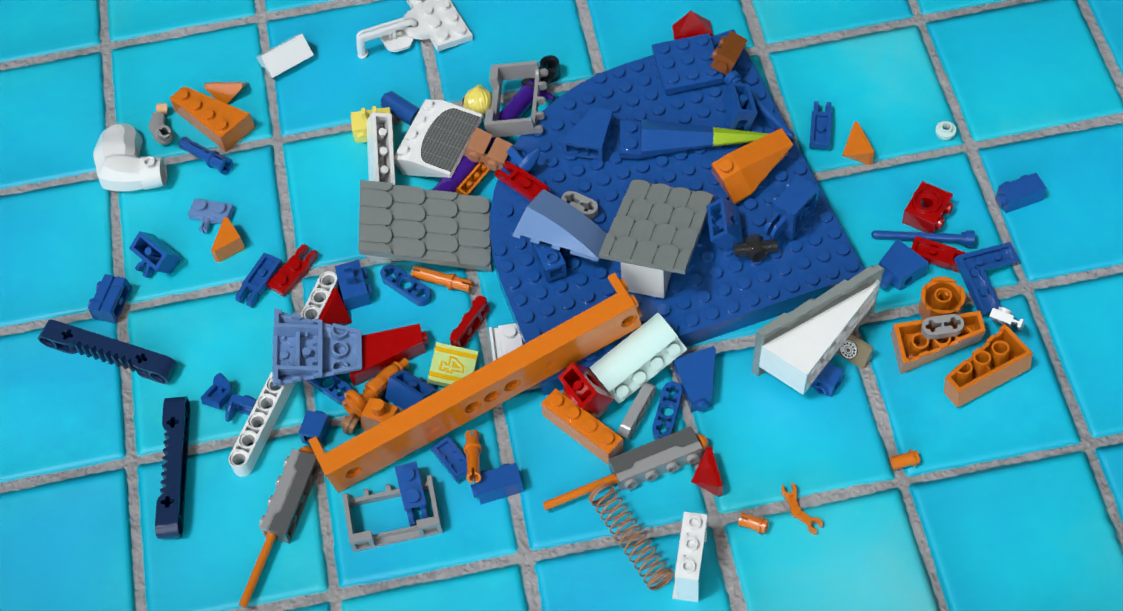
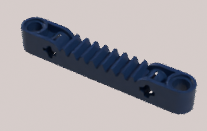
[38,319,178,384]
[155,396,190,539]

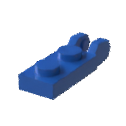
[809,101,832,149]
[235,252,283,308]
[394,461,428,527]

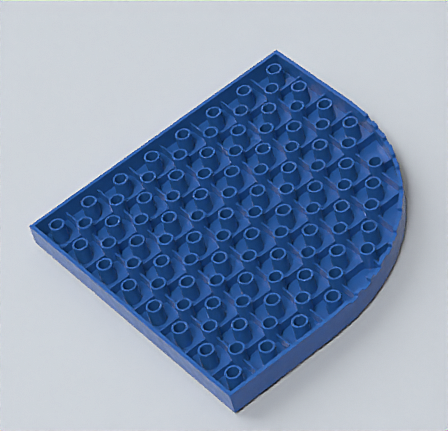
[490,29,864,396]

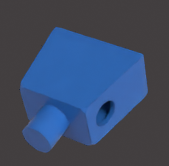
[879,239,929,290]

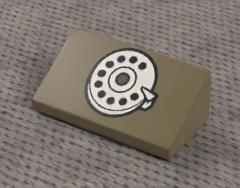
[836,334,874,369]

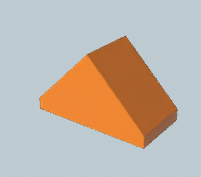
[211,217,245,262]

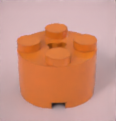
[918,277,965,320]

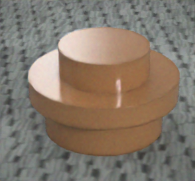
[341,413,359,434]

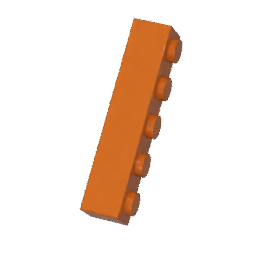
[456,152,491,195]

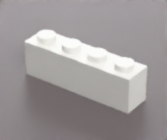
[366,112,395,185]

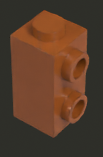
[710,30,748,75]

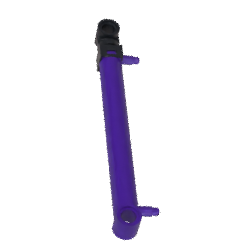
[431,55,560,192]

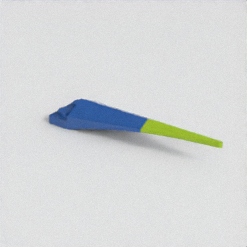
[619,119,768,159]

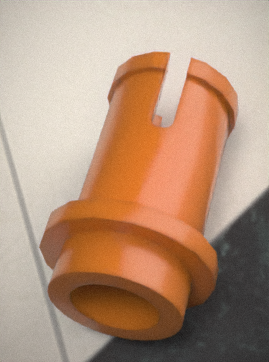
[889,449,920,471]
[738,512,769,534]

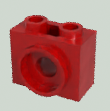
[902,181,954,233]
[558,362,614,415]

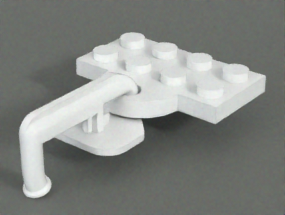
[356,0,472,59]

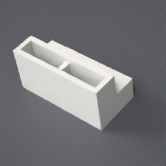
[256,34,314,78]

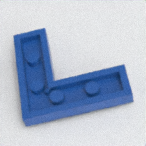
[954,242,1019,316]

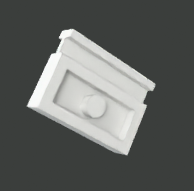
[990,306,1025,331]
[489,323,523,361]

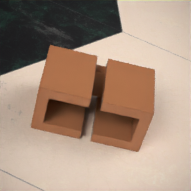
[464,127,513,171]

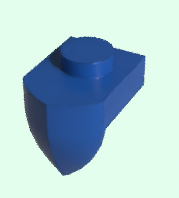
[507,146,540,172]
[201,373,233,409]
[225,394,256,422]

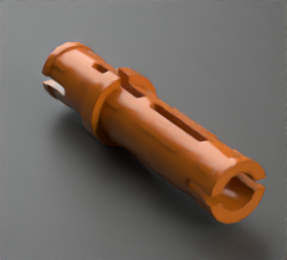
[411,265,474,293]
[464,430,482,483]

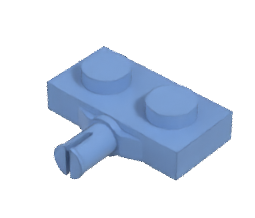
[188,199,234,233]

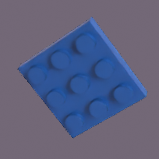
[652,33,724,95]

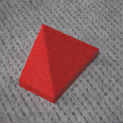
[672,11,713,40]
[319,288,352,326]
[691,446,723,497]

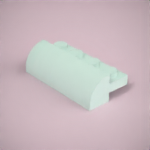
[589,313,687,404]

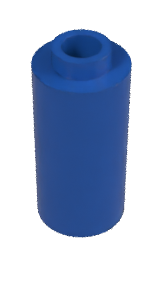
[381,91,420,126]

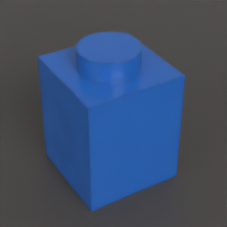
[298,410,331,446]

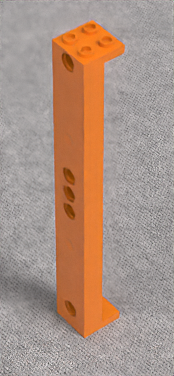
[308,273,642,493]

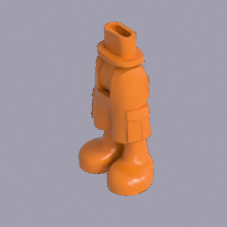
[342,358,409,419]

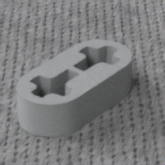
[561,191,598,220]
[921,314,964,339]

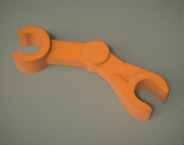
[781,483,823,535]

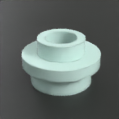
[935,121,956,141]

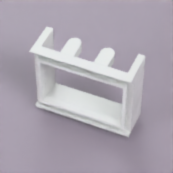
[672,512,707,602]

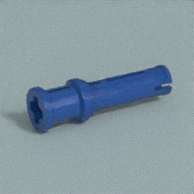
[178,137,233,175]

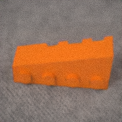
[170,86,255,152]

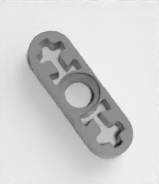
[618,382,657,440]

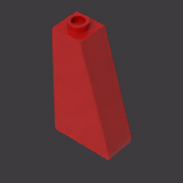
[349,323,428,386]

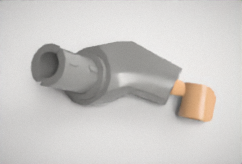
[148,103,173,145]

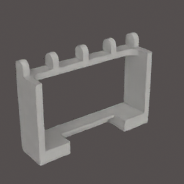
[484,61,548,138]
[342,475,443,553]

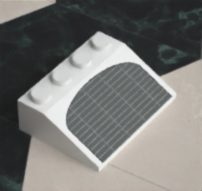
[394,99,484,178]

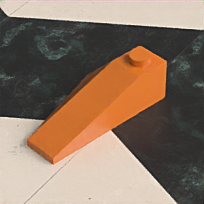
[711,128,793,205]

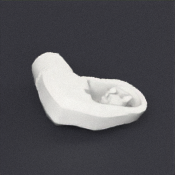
[93,123,167,192]

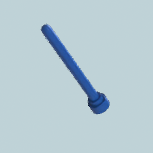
[724,70,795,140]
[871,230,975,247]

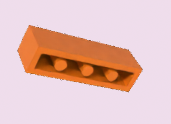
[541,388,624,465]

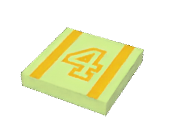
[427,342,478,387]

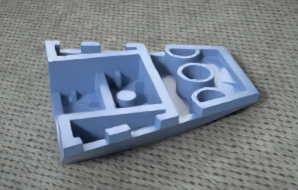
[512,189,607,262]
[272,308,362,386]

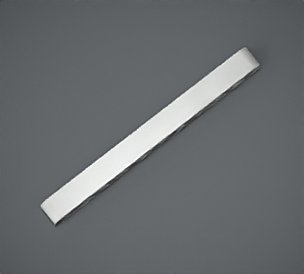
[228,271,341,477]

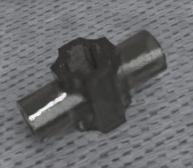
[733,234,778,262]

